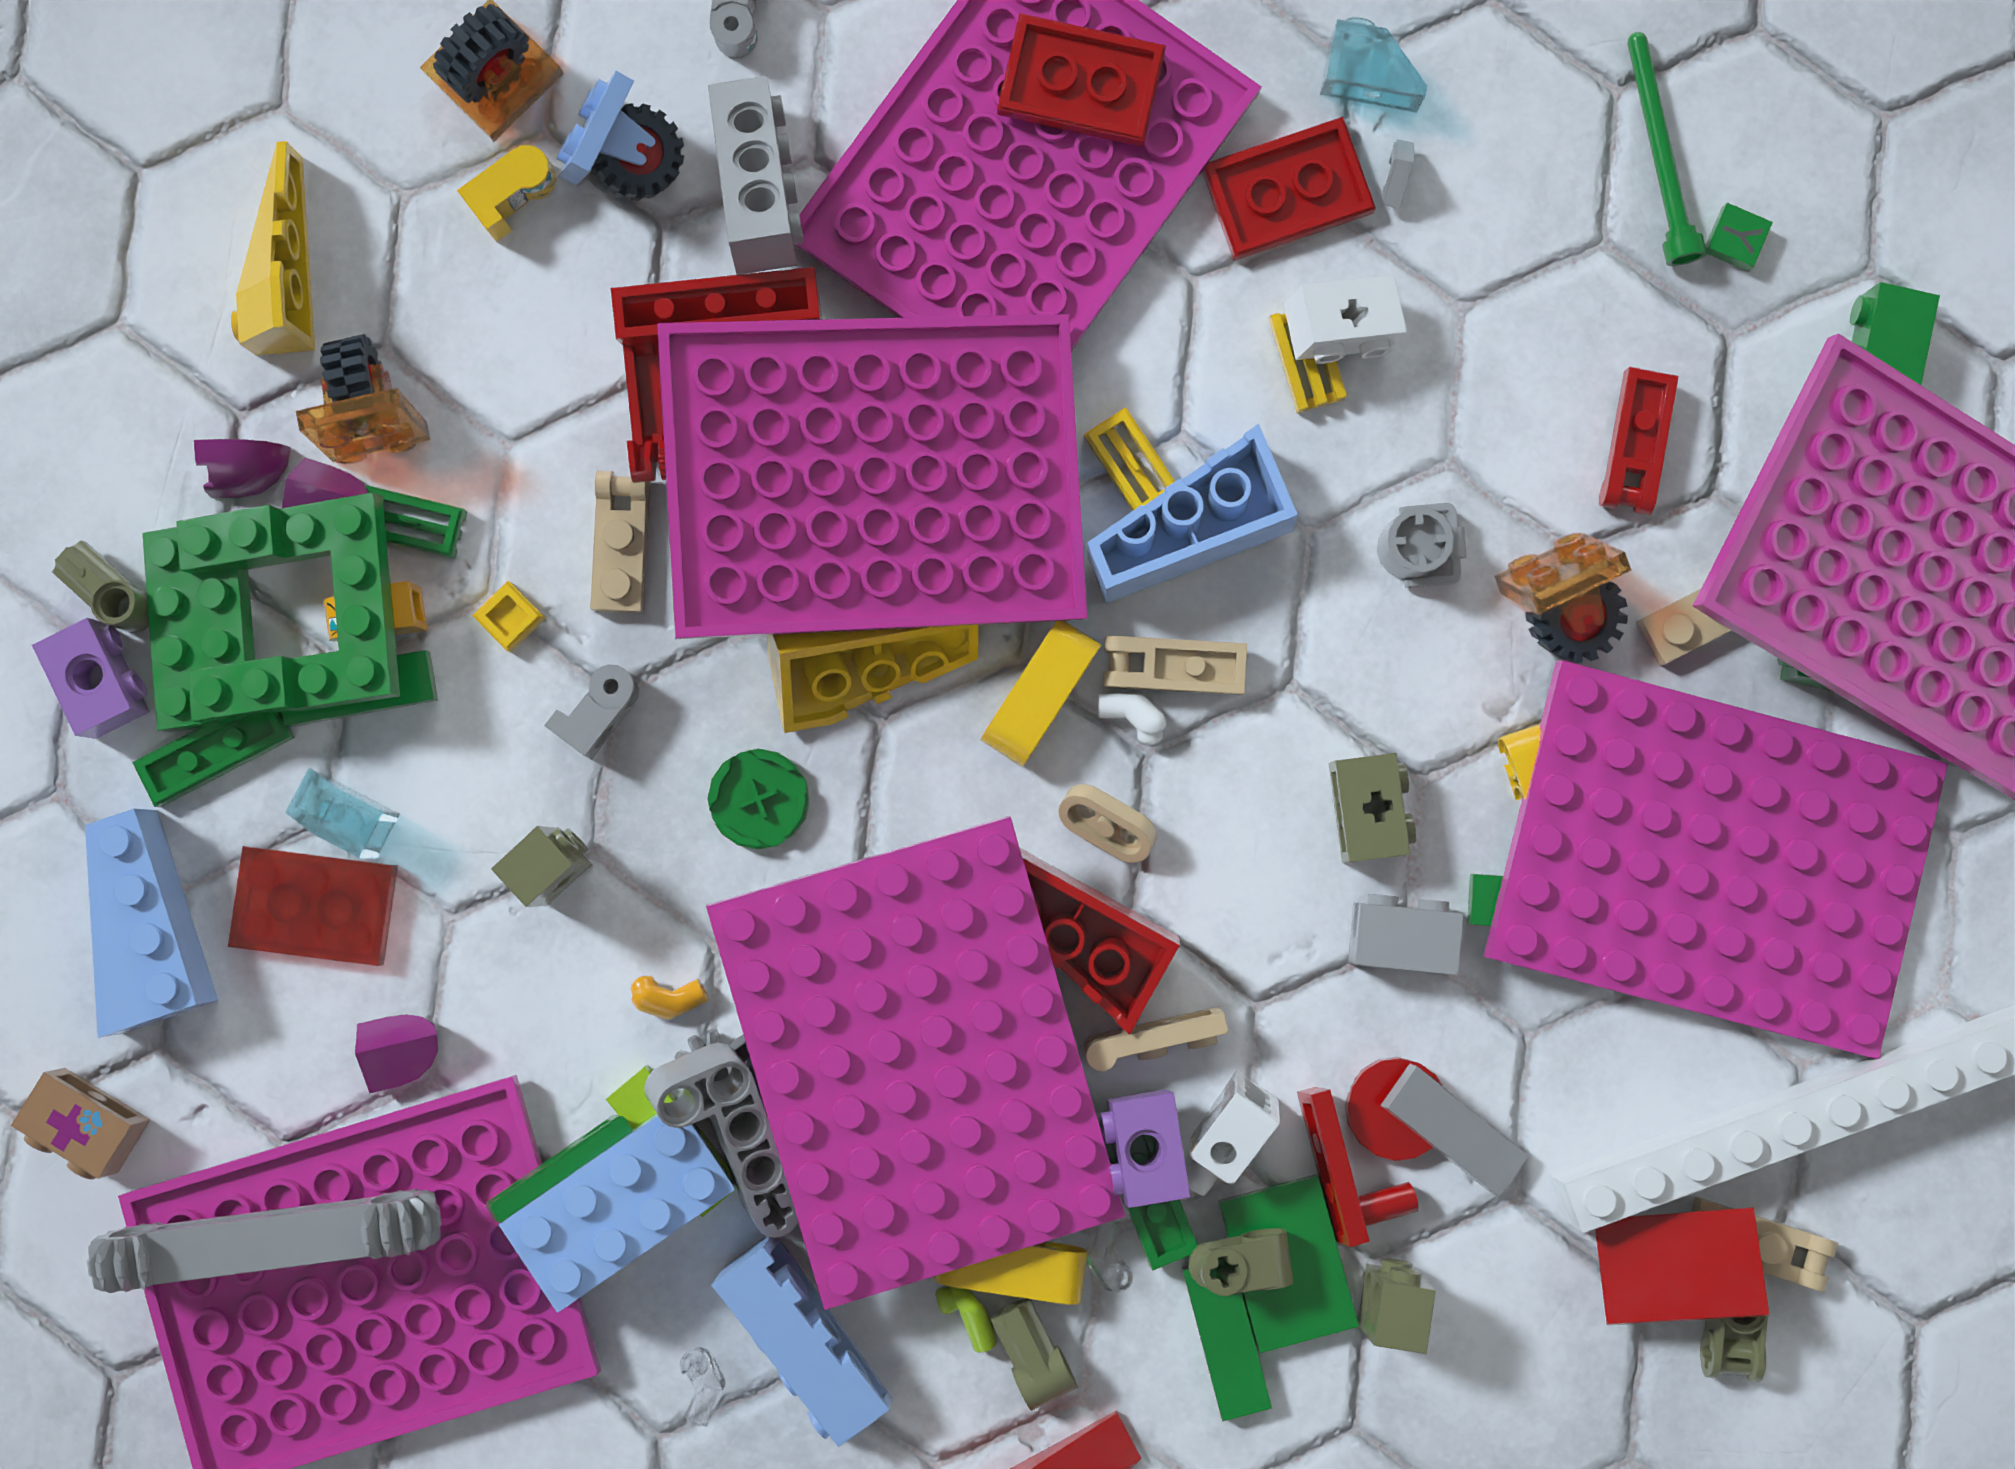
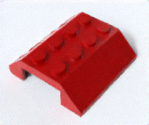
[610,267,823,483]

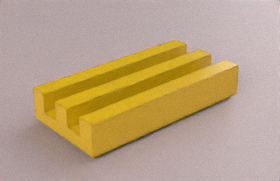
[1269,313,1347,413]
[1083,407,1175,511]

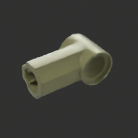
[52,540,149,633]
[991,1298,1078,1411]

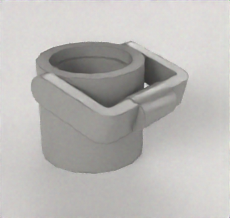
[1377,503,1467,588]

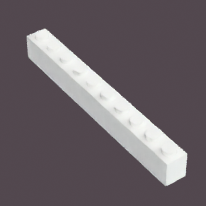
[1550,1005,2015,1233]

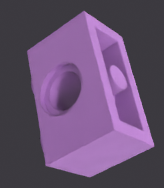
[32,618,150,739]
[1100,1089,1190,1208]

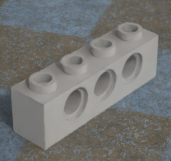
[708,76,804,275]

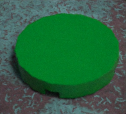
[707,748,810,850]

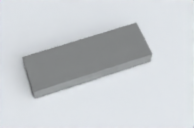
[1380,1064,1529,1198]

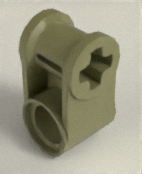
[1188,1228,1294,1296]
[1700,1316,1768,1382]

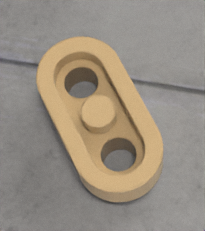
[1058,784,1157,863]

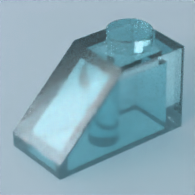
[1320,17,1427,113]
[285,768,400,858]

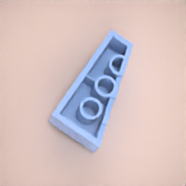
[1087,424,1298,604]
[85,808,218,1038]
[711,1236,892,1447]

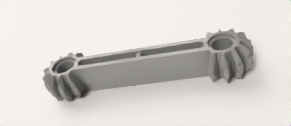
[87,1189,442,1294]

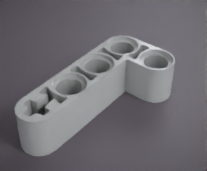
[644,1043,798,1238]

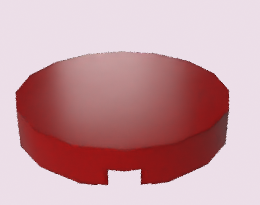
[1345,1057,1442,1161]

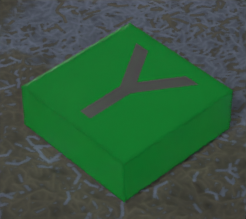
[1705,203,1773,272]

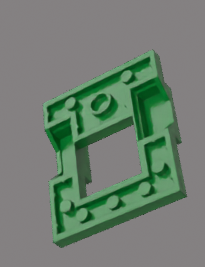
[142,492,400,732]

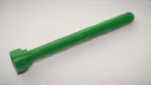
[1627,32,1707,266]

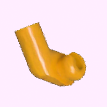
[630,976,709,1020]

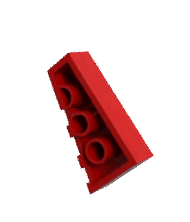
[1020,848,1180,1035]

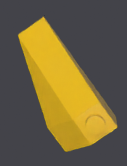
[767,625,978,733]

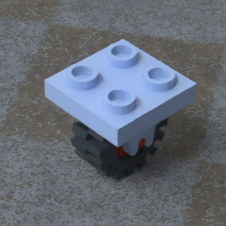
[556,71,685,201]

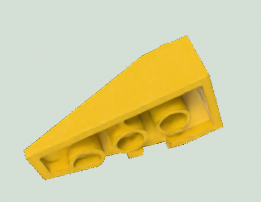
[231,141,315,356]

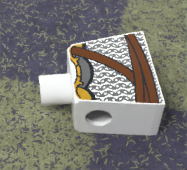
[1186,1070,1280,1196]

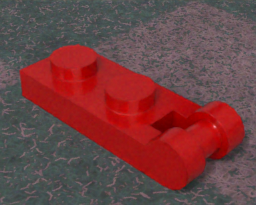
[1599,367,1679,515]

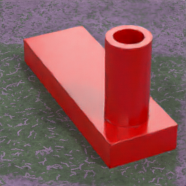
[1297,1087,1419,1247]

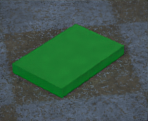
[1218,1174,1359,1354]

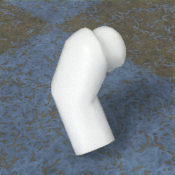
[1098,693,1167,745]

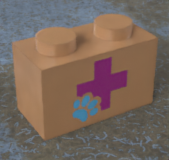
[11,1068,151,1180]

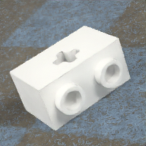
[1283,275,1407,364]

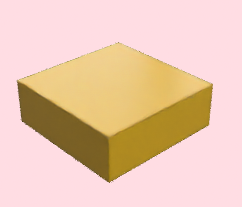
[472,581,546,653]

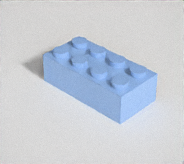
[499,1114,735,1313]

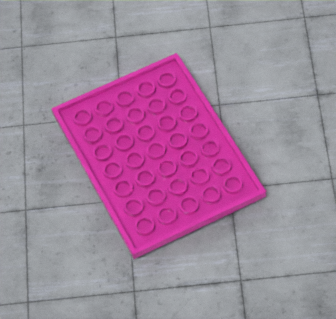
[795,0,1262,352]
[657,314,1087,639]
[1692,334,2015,800]
[1483,660,1948,1059]
[706,816,1126,1310]
[118,1074,601,1469]

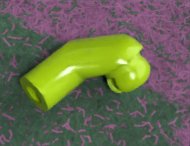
[935,1286,997,1353]

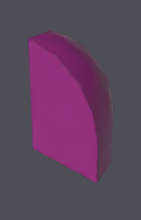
[194,439,291,498]
[282,457,368,508]
[355,1014,438,1094]

